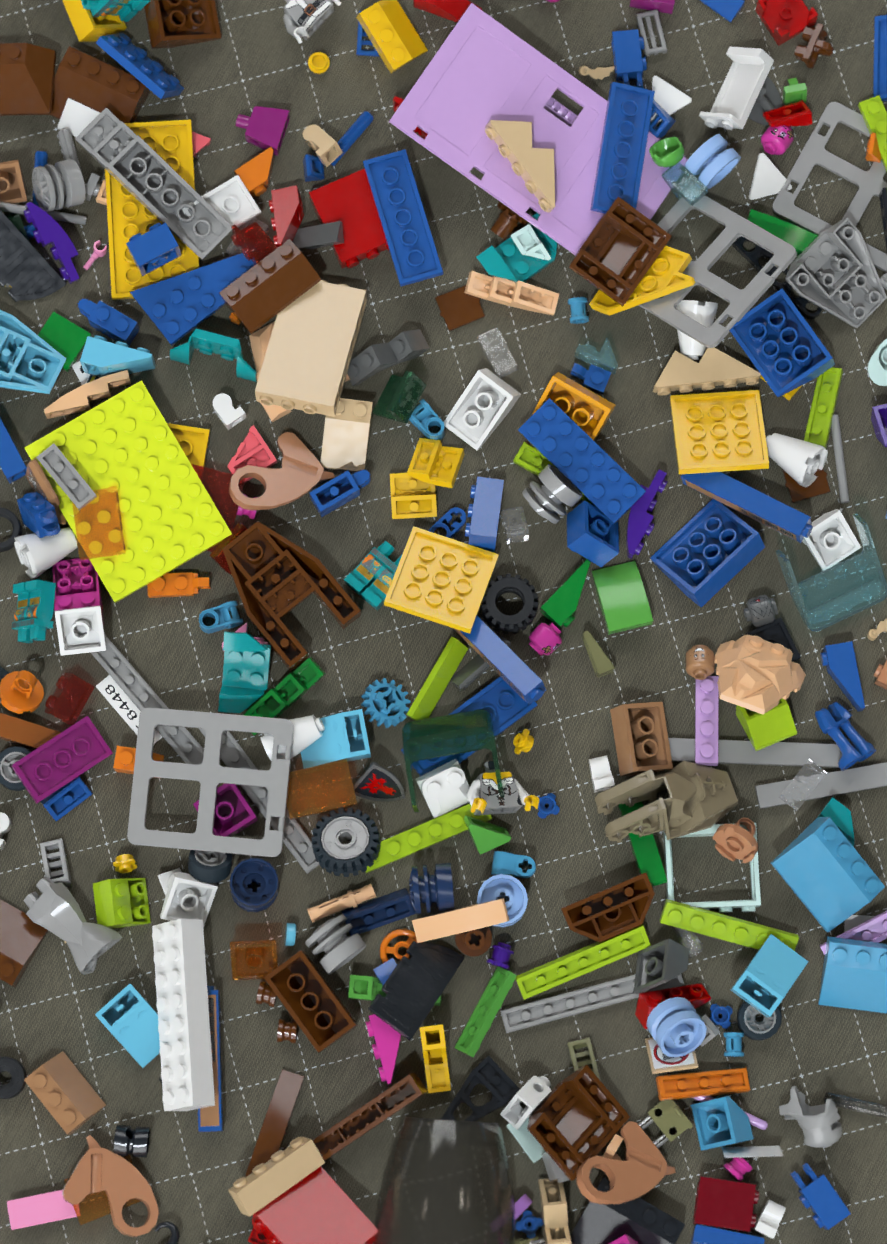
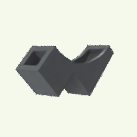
[347,329,429,386]

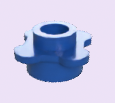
[538,793,560,819]
[709,1004,733,1029]
[515,1210,543,1238]

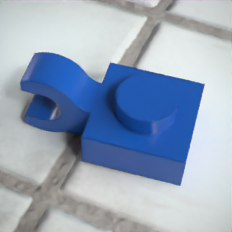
[570,363,612,395]

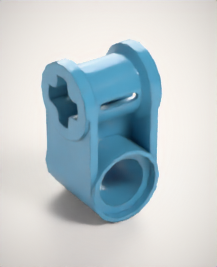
[405,399,445,440]
[199,601,244,634]
[491,851,536,878]

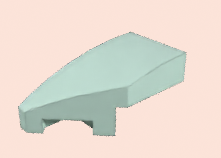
[510,224,551,261]

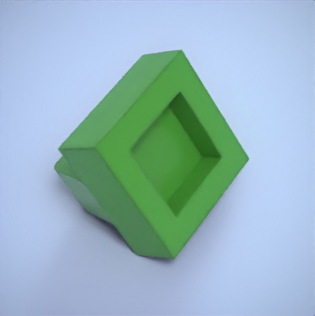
[783,78,807,106]

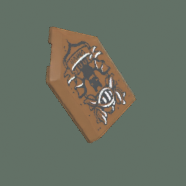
[25,459,66,525]

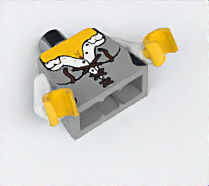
[466,761,539,815]

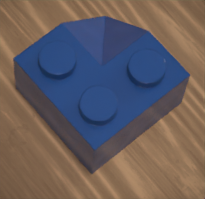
[126,222,182,276]
[567,500,619,567]

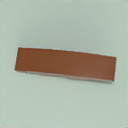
[0,713,61,749]

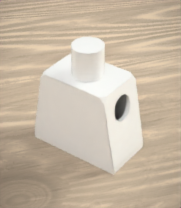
[500,1076,551,1130]

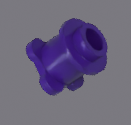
[487,942,514,970]

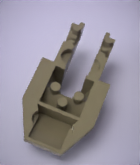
[595,761,738,844]

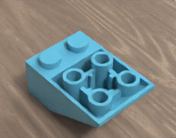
[80,335,156,377]
[301,709,371,770]
[730,934,809,1018]
[95,984,160,1068]

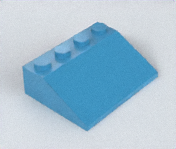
[771,817,885,932]
[818,936,887,1013]

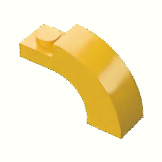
[420,1024,451,1094]

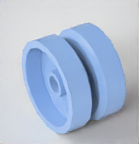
[684,134,741,190]
[477,874,528,928]
[646,997,707,1057]

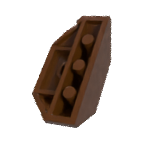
[561,872,655,942]

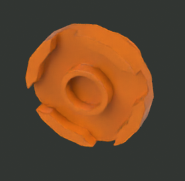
[0,670,44,714]

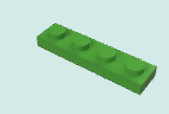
[454,966,517,1058]

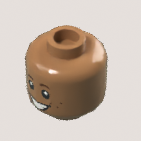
[685,645,715,680]

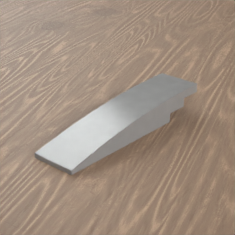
[75,108,234,260]

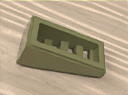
[582,631,615,678]
[567,1037,601,1081]

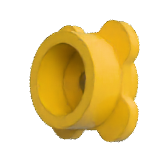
[513,729,534,755]
[113,854,137,873]

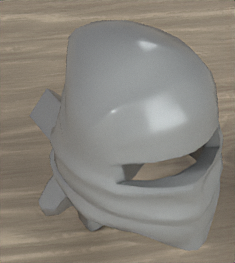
[779,1086,843,1148]

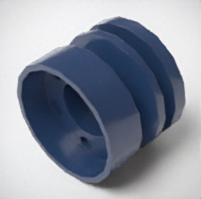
[230,858,278,912]
[409,863,454,914]

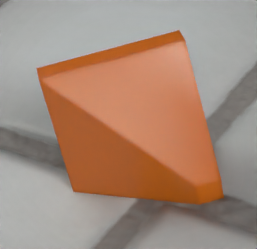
[865,133,881,163]

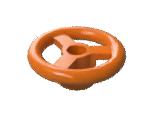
[380,929,424,963]

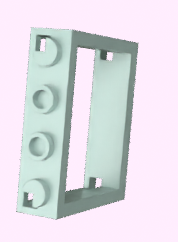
[663,823,761,913]

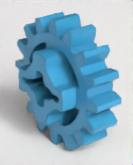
[361,678,411,728]

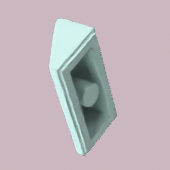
[506,1118,546,1163]

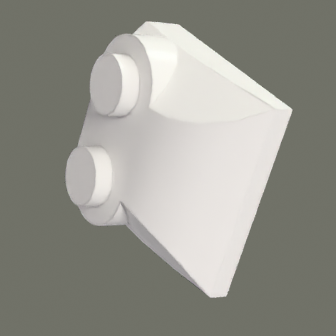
[802,509,861,572]
[55,605,106,656]
[415,759,470,819]
[160,872,218,928]

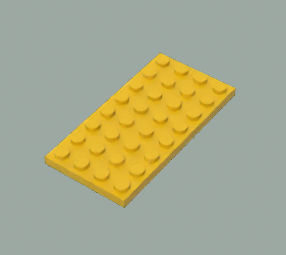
[105,120,200,300]

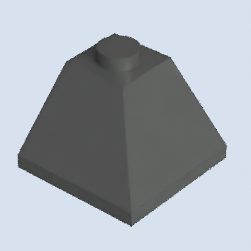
[633,939,689,994]

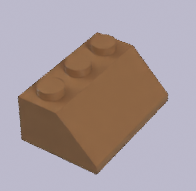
[0,160,27,204]
[610,702,673,777]
[24,1051,106,1135]

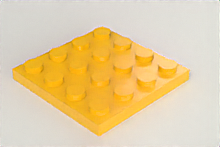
[670,390,769,474]
[384,526,499,634]

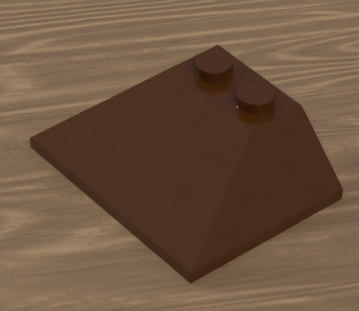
[0,43,56,116]
[569,197,672,307]
[527,1065,630,1181]

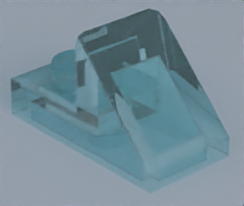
[662,162,708,206]
[575,338,618,375]

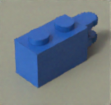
[611,29,647,88]
[78,298,140,346]
[309,469,371,517]
[17,492,61,538]
[790,1163,851,1230]

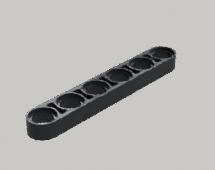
[724,226,822,319]

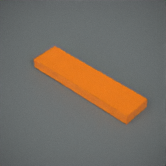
[656,1068,750,1101]

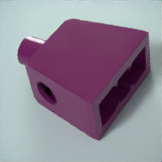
[235,106,290,156]

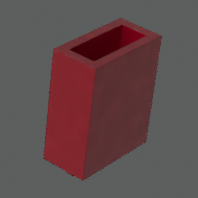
[693,1176,759,1232]

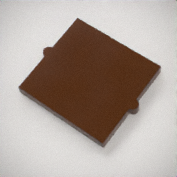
[435,285,485,331]
[782,469,830,503]

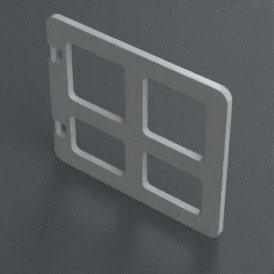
[772,102,887,273]
[638,190,797,348]
[127,707,294,857]

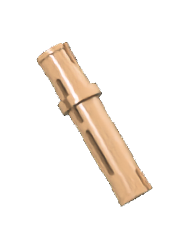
[307,883,376,923]

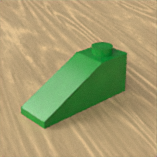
[540,560,590,630]

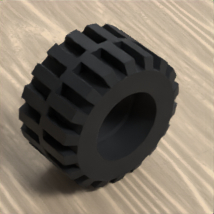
[481,574,538,634]

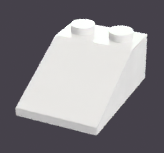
[443,368,521,450]

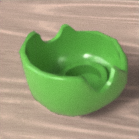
[649,137,685,168]

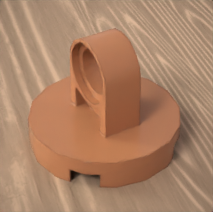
[713,817,758,863]

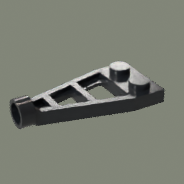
[431,1055,520,1144]

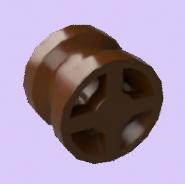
[256,981,277,1007]
[277,1019,298,1043]

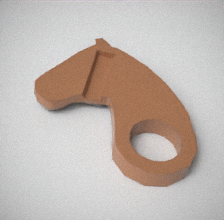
[229,432,335,510]
[577,1121,676,1204]
[62,1135,159,1237]

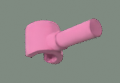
[83,240,107,270]

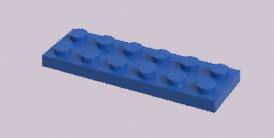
[590,82,655,214]
[363,149,443,287]
[518,398,646,524]
[401,676,537,776]

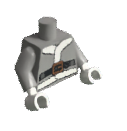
[283,0,341,44]

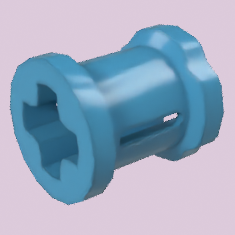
[568,297,589,324]
[724,1032,744,1057]

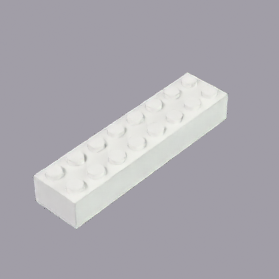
[152,919,215,1111]

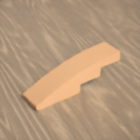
[464,271,559,316]
[44,370,131,419]
[412,898,510,943]

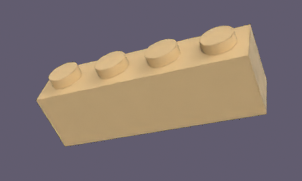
[228,1137,325,1216]

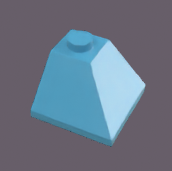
[691,1096,753,1151]

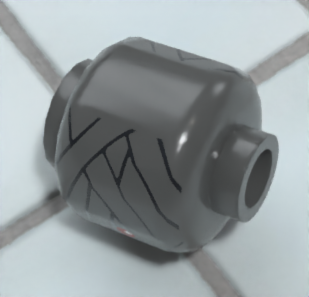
[743,595,778,627]

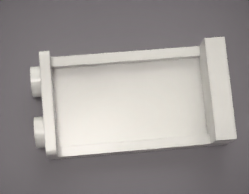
[699,47,774,130]

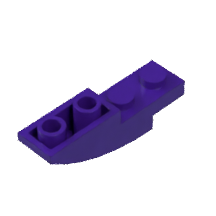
[23,202,80,284]
[626,469,668,559]

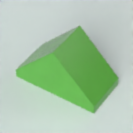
[464,815,511,855]

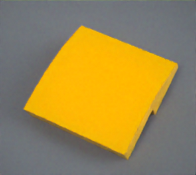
[407,438,465,488]
[390,472,437,519]

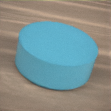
[285,923,296,946]

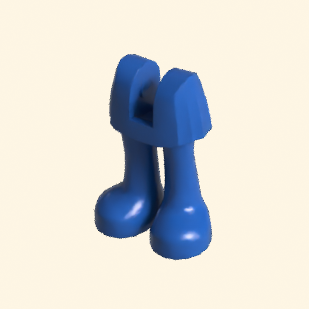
[815,702,876,771]

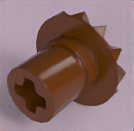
[490,202,528,240]
[455,927,492,957]

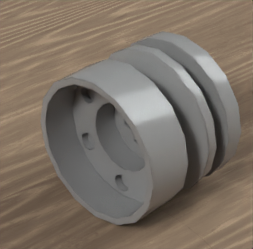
[32,159,85,213]
[522,464,583,524]
[305,914,367,975]

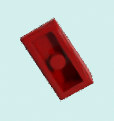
[762,101,812,127]

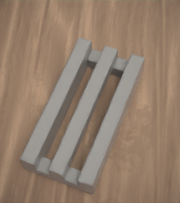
[636,10,667,57]

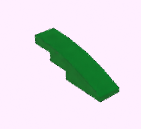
[747,209,818,256]
[244,657,326,736]
[618,801,667,887]

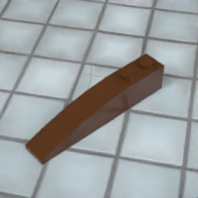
[245,1069,304,1177]
[312,1072,428,1161]

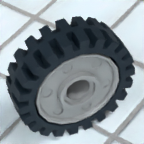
[312,808,380,877]

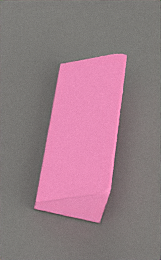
[7,1190,81,1230]

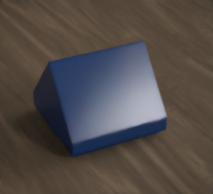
[303,154,325,182]

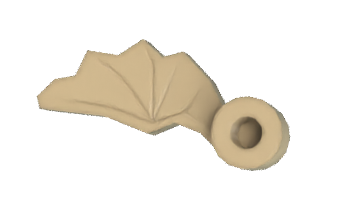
[578,66,615,80]
[867,619,887,641]

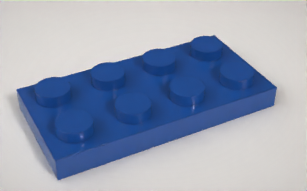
[96,33,184,99]

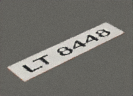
[96,675,162,744]

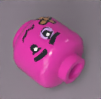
[761,125,794,155]
[528,622,562,656]

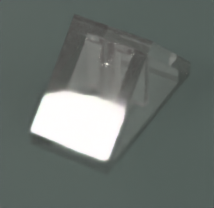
[500,506,529,544]

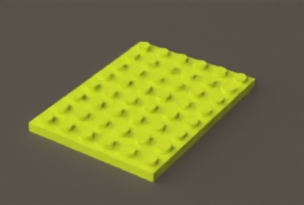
[25,380,232,603]

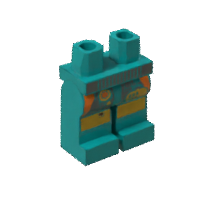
[81,0,151,22]
[344,541,402,611]
[12,579,56,643]

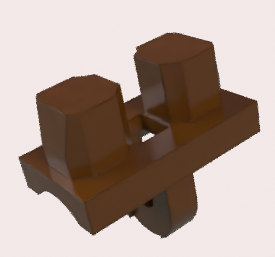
[794,23,834,69]

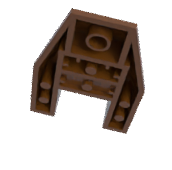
[222,521,361,671]

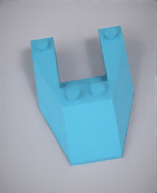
[0,310,66,394]

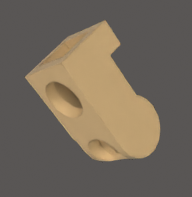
[303,125,343,167]

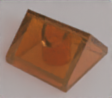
[230,940,278,980]

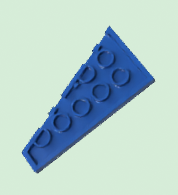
[130,246,269,346]

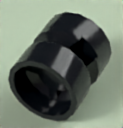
[114,1125,150,1158]

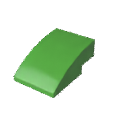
[591,561,653,635]

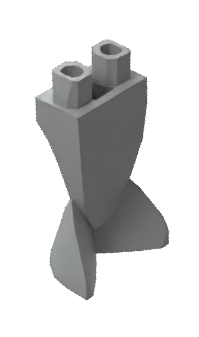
[23,877,122,975]

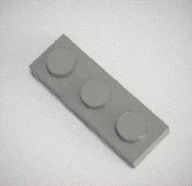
[36,444,97,511]

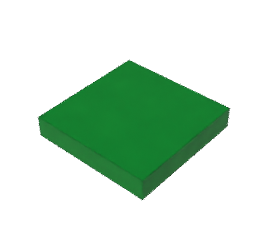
[38,311,92,372]

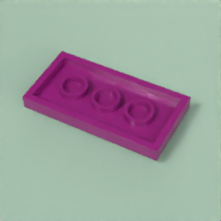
[11,715,113,804]

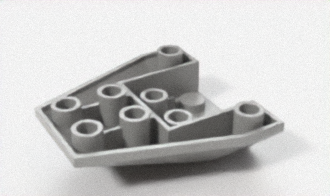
[785,217,887,328]

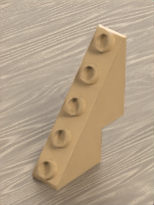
[485,120,555,212]
[653,348,761,396]
[538,1178,571,1244]

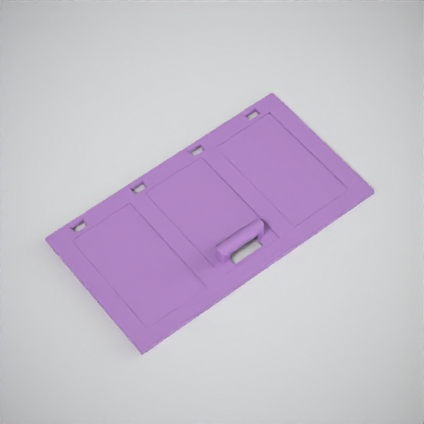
[389,3,688,255]

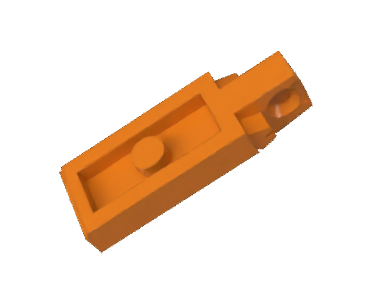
[147,572,210,598]

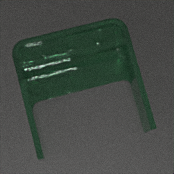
[402,709,505,813]

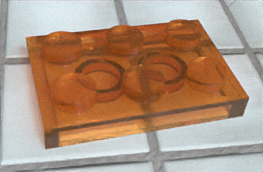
[287,759,357,820]

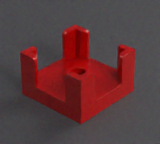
[755,0,818,46]

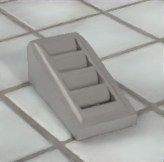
[40,838,72,887]

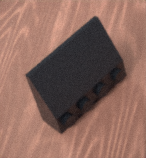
[570,1177,686,1244]

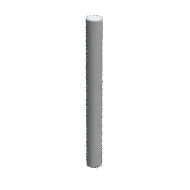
[0,202,87,225]
[831,415,850,503]

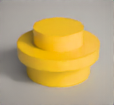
[308,52,330,74]

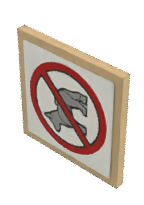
[645,1037,698,1074]

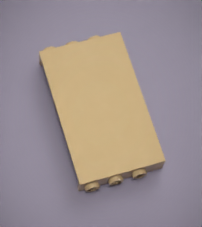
[255,280,367,417]

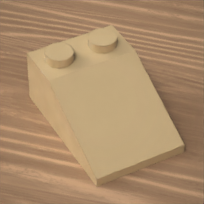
[320,398,373,472]

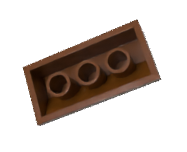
[219,239,321,334]
[264,950,358,1053]

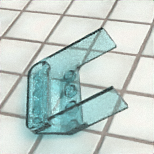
[776,513,887,632]

